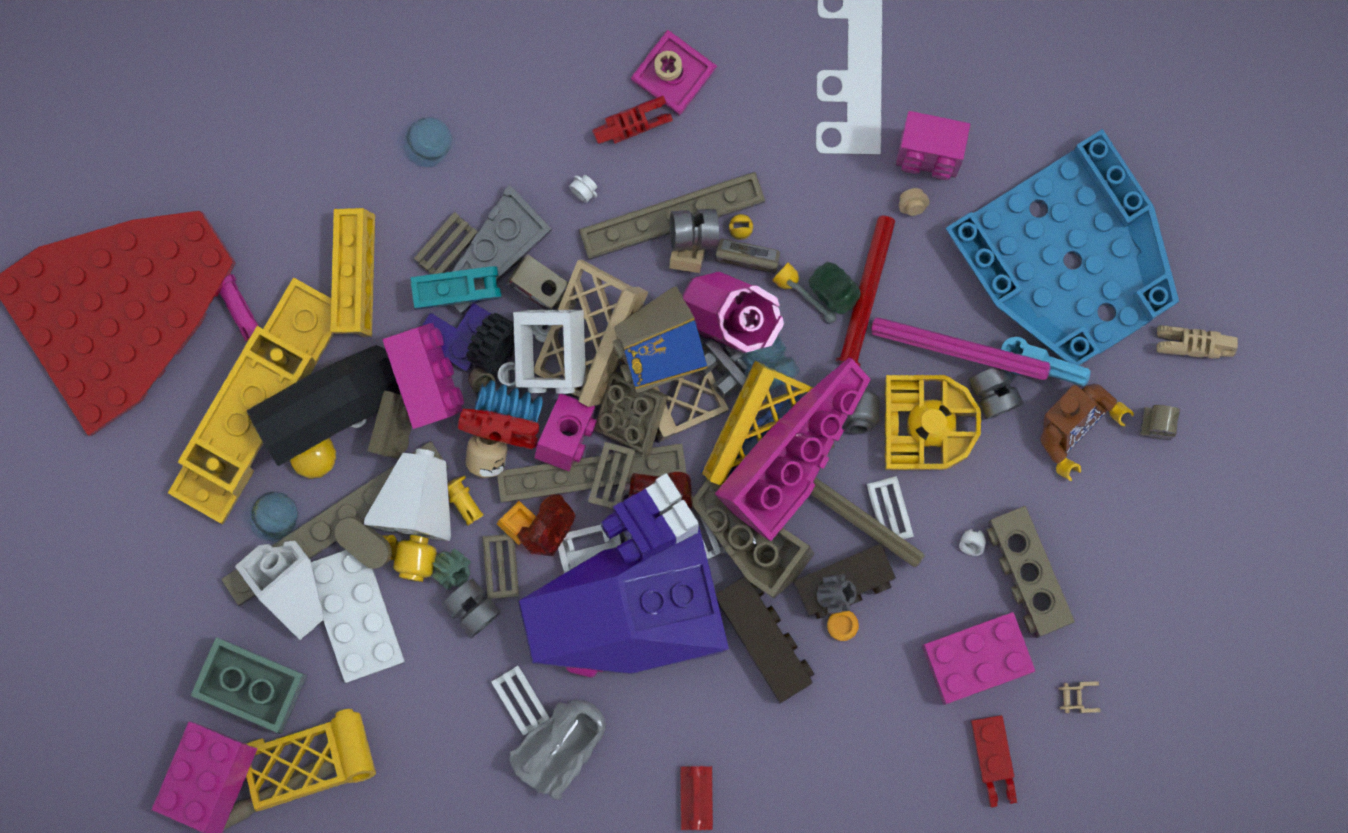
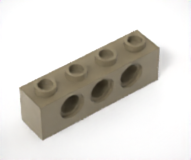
[986,506,1075,638]

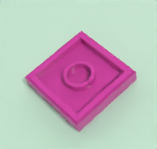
[631,30,717,116]

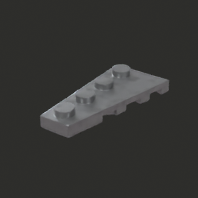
[452,184,552,315]

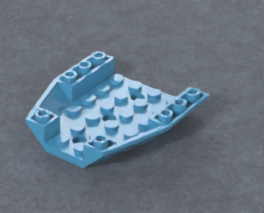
[945,129,1179,366]

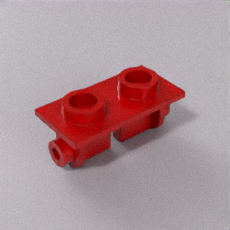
[681,766,713,830]

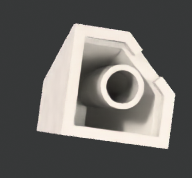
[364,449,451,541]
[235,541,324,640]

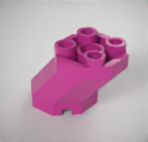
[682,272,784,353]

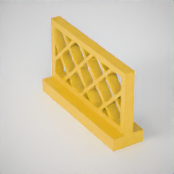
[702,361,814,486]

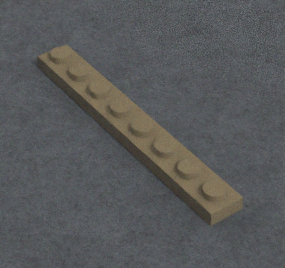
[221,441,449,606]

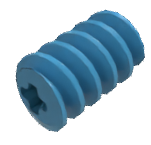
[474,380,543,423]

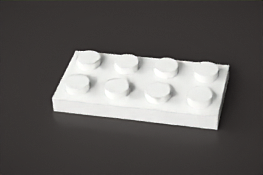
[311,550,405,683]

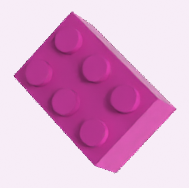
[896,111,971,180]
[382,323,464,429]
[922,612,1036,705]
[152,721,257,833]

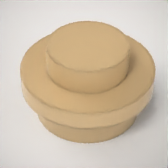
[898,188,930,216]

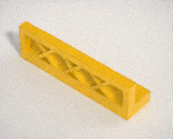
[330,208,375,337]

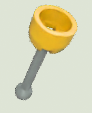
[771,262,837,323]

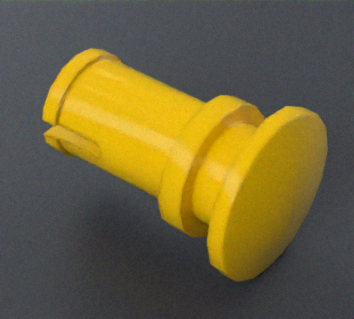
[447,475,484,526]

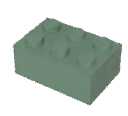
[190,637,307,734]

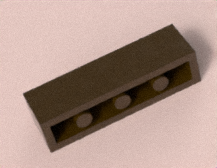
[716,576,815,704]

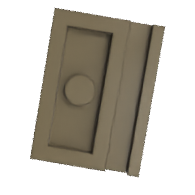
[368,391,412,459]

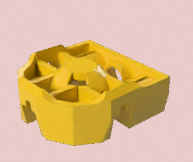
[885,375,981,471]

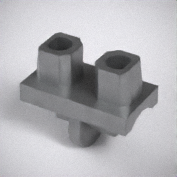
[699,339,750,398]

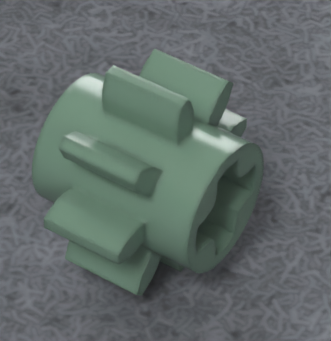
[432,548,471,590]

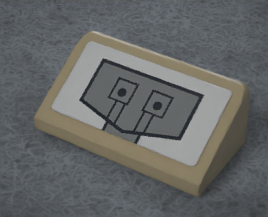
[716,239,780,273]

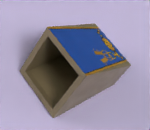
[612,286,708,393]

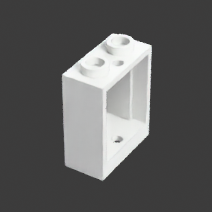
[513,310,586,394]

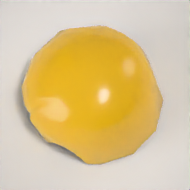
[290,438,336,479]

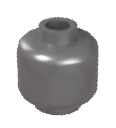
[843,387,879,434]

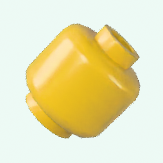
[393,535,437,582]

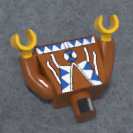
[1040,383,1134,481]

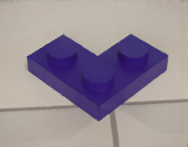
[422,303,491,372]

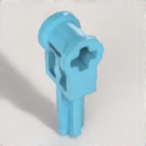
[1001,337,1091,386]

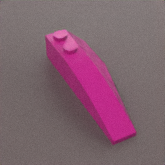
[715,358,871,541]

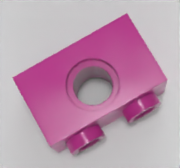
[535,394,597,472]

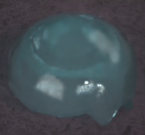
[404,117,452,167]
[249,491,298,541]

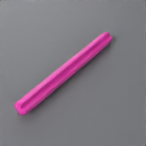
[871,317,1051,380]

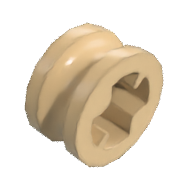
[654,51,682,81]

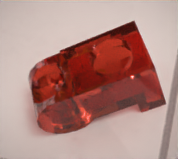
[517,494,576,557]

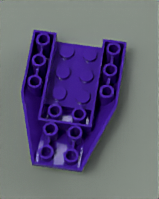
[518,527,729,674]

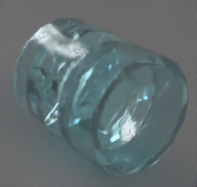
[744,335,801,392]

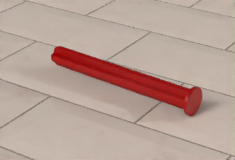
[836,215,895,367]

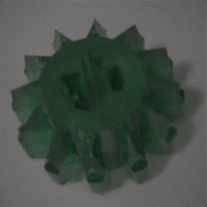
[809,261,861,315]

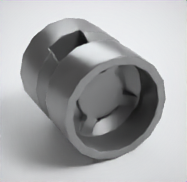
[670,209,719,251]
[969,367,1024,420]
[442,578,501,638]

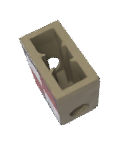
[506,254,578,310]

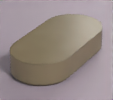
[334,516,392,569]

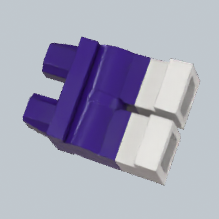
[601,473,699,564]

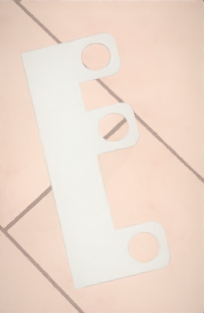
[816,0,882,154]

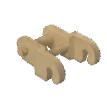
[1058,681,1101,713]

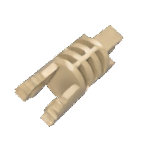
[1157,325,1238,359]

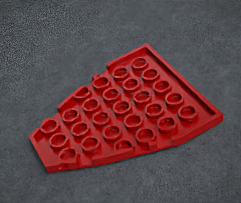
[0,210,236,436]

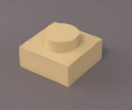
[669,245,705,273]

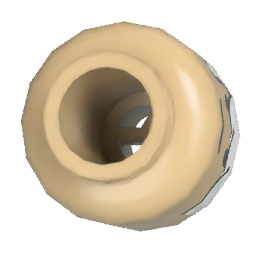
[465,435,508,478]

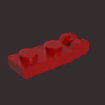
[971,715,1017,808]

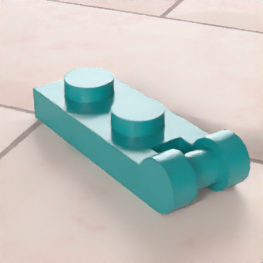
[410,266,502,310]

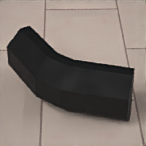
[246,345,401,466]

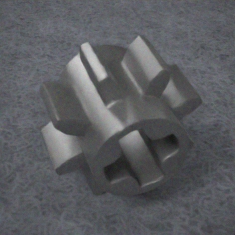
[817,574,856,614]

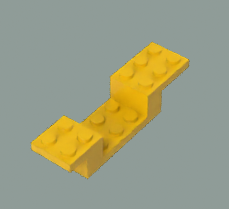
[168,277,334,524]

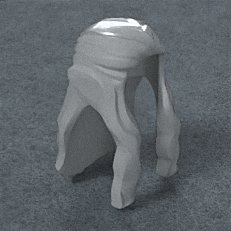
[509,699,606,800]

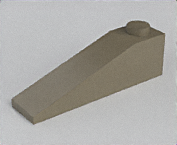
[690,479,814,598]

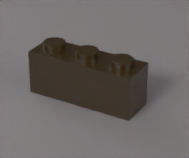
[793,544,896,620]

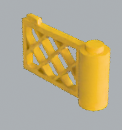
[246,709,376,812]

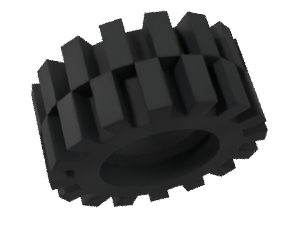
[466,313,515,374]

